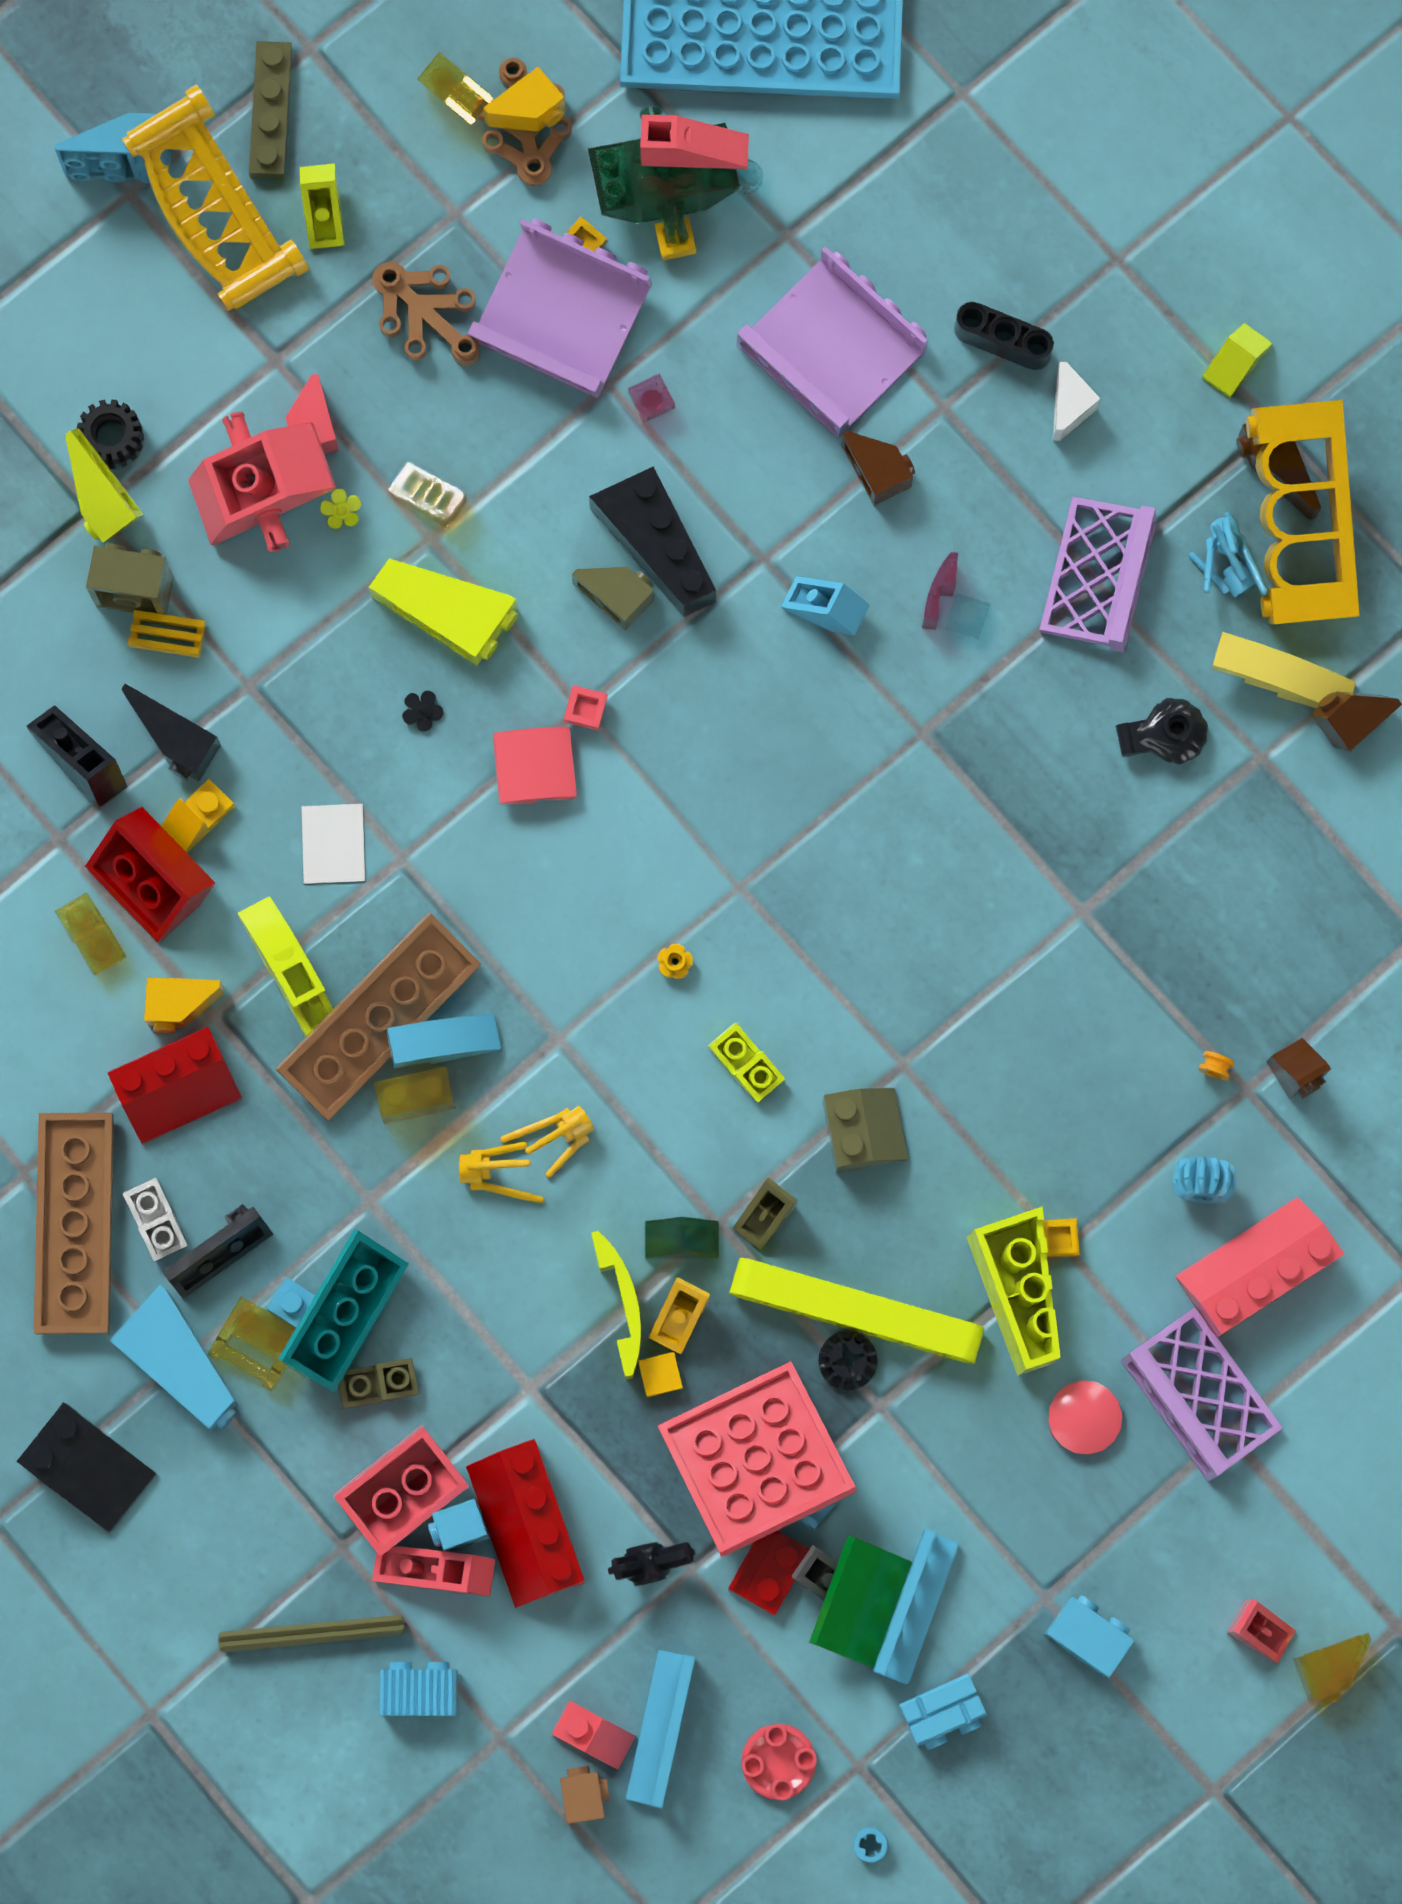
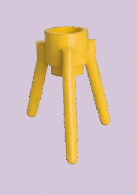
[500,1106,595,1178]
[459,1142,545,1204]

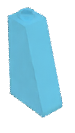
[110,1285,238,1431]

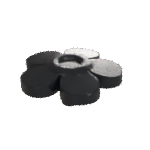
[402,690,443,732]

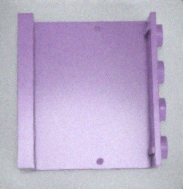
[467,218,652,399]
[736,247,928,439]

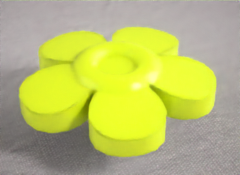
[320,489,361,529]

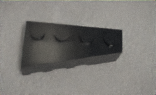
[589,466,716,617]

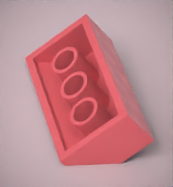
[1175,1197,1344,1338]

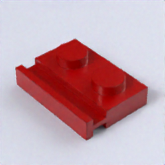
[728,1531,810,1616]

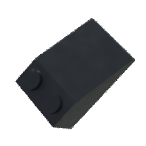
[16,1402,157,1533]

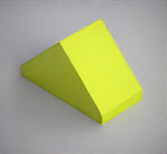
[1202,323,1273,398]

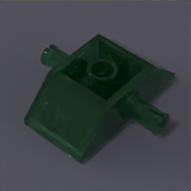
[588,106,740,244]

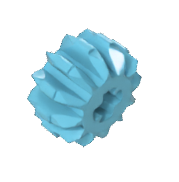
[1172,1156,1236,1204]

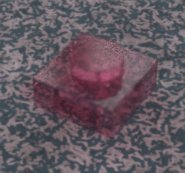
[628,373,675,423]

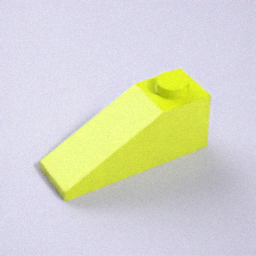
[65,428,144,543]

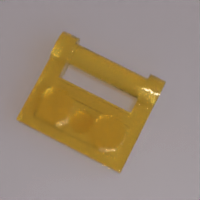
[208,1296,296,1391]

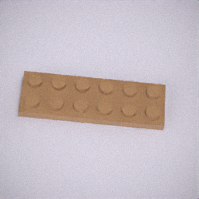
[275,912,481,1121]
[34,1113,114,1335]

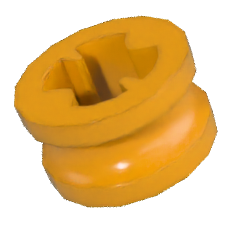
[1198,1051,1235,1081]

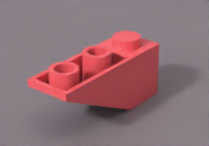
[640,115,749,169]

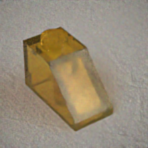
[417,52,493,125]
[1293,1633,1371,1706]

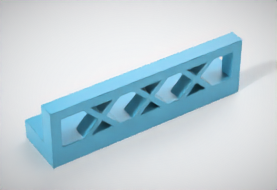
[872,1529,959,1686]
[626,1650,695,1808]

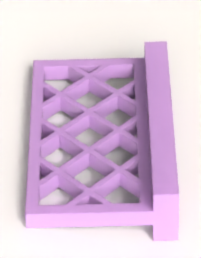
[1039,496,1157,653]
[1120,1307,1283,1482]

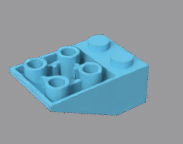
[55,113,172,184]

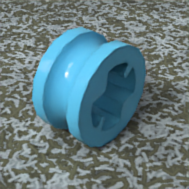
[854,1827,887,1863]

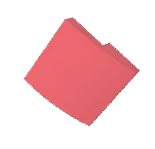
[493,727,577,804]

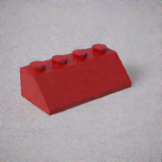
[466,1438,586,1608]

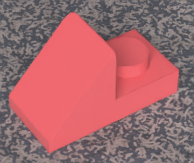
[552,1700,636,1770]

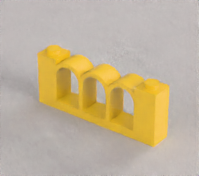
[1246,400,1360,624]

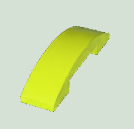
[591,1231,641,1380]

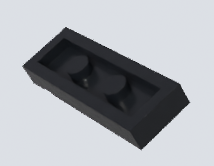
[162,1204,273,1299]

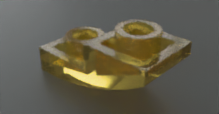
[55,893,126,975]

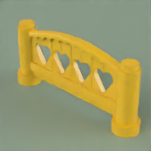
[122,84,310,312]

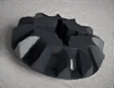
[818,1331,878,1390]

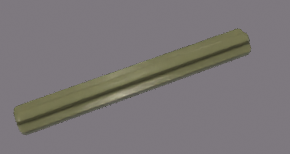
[218,1615,405,1652]

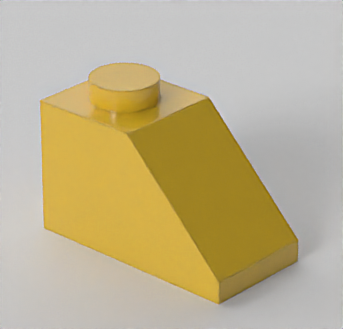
[483,67,566,132]
[144,977,224,1033]

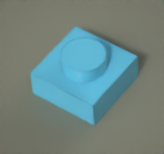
[266,1277,315,1328]

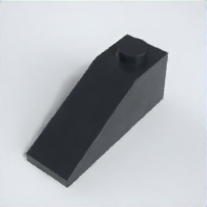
[121,683,221,781]
[26,705,128,808]

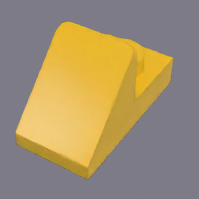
[161,779,236,853]
[648,1277,710,1354]

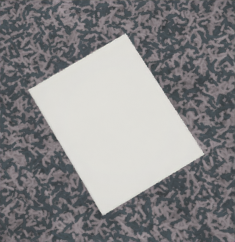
[301,804,365,884]

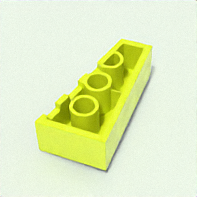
[966,1206,1061,1376]

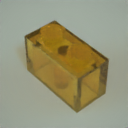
[374,1066,456,1124]

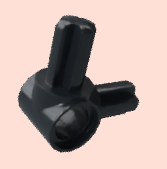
[608,1542,696,1586]

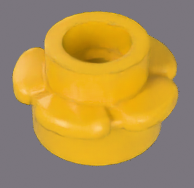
[657,944,693,979]

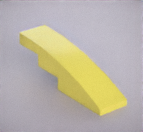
[1211,632,1356,708]

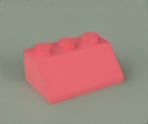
[333,1425,469,1557]

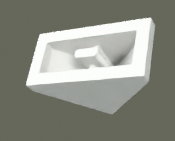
[1053,362,1100,441]

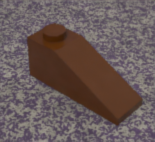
[1236,423,1321,520]

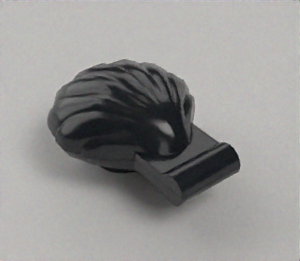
[1115,698,1208,764]

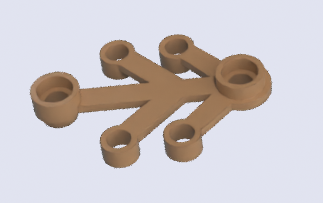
[475,58,572,186]
[372,262,480,366]

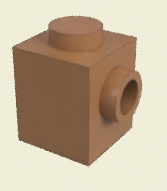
[560,1765,610,1824]

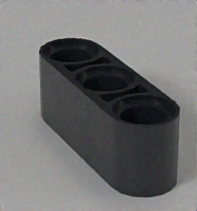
[954,302,1054,370]

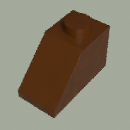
[841,431,915,506]
[1311,691,1402,751]

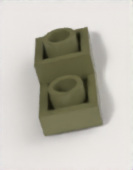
[338,1358,419,1410]

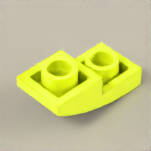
[707,1023,785,1103]

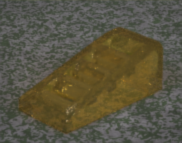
[388,462,467,529]

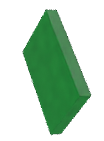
[809,1536,912,1668]

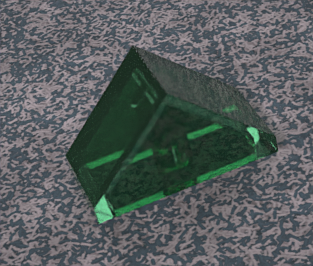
[645,1216,719,1259]

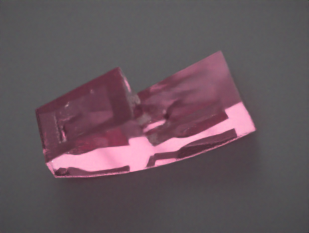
[922,552,958,630]

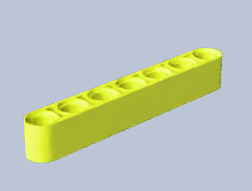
[729,1258,985,1364]

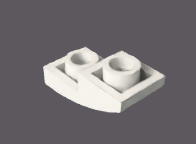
[123,1177,188,1261]

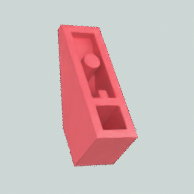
[372,1546,495,1597]

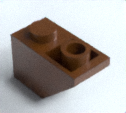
[1267,1038,1331,1099]

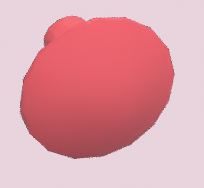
[1048,1380,1122,1455]
[741,1724,817,1800]

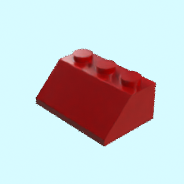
[85,807,216,943]
[107,1027,242,1145]

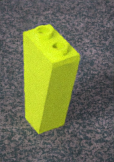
[369,558,519,666]

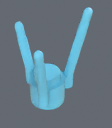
[1189,512,1257,598]
[1203,517,1267,595]

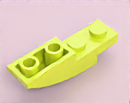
[237,896,333,1037]

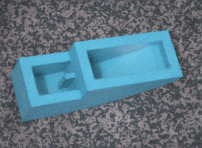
[387,1014,501,1069]

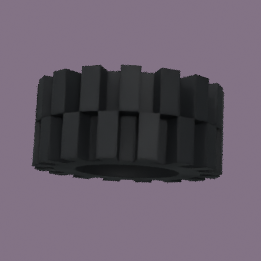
[77,399,144,469]

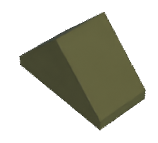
[733,1177,798,1250]

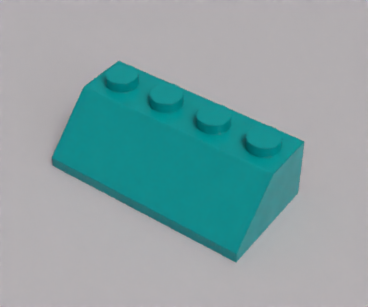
[279,1229,409,1393]

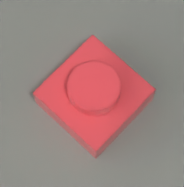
[564,685,608,731]

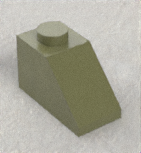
[572,567,654,630]

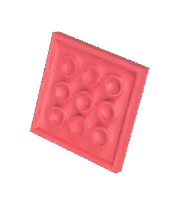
[658,1361,857,1557]

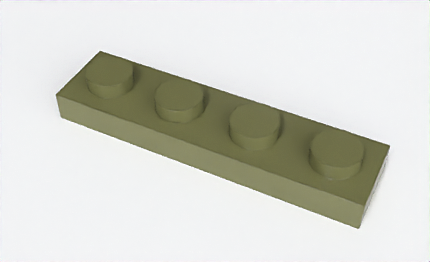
[249,41,293,179]

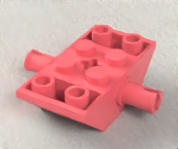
[188,412,337,552]

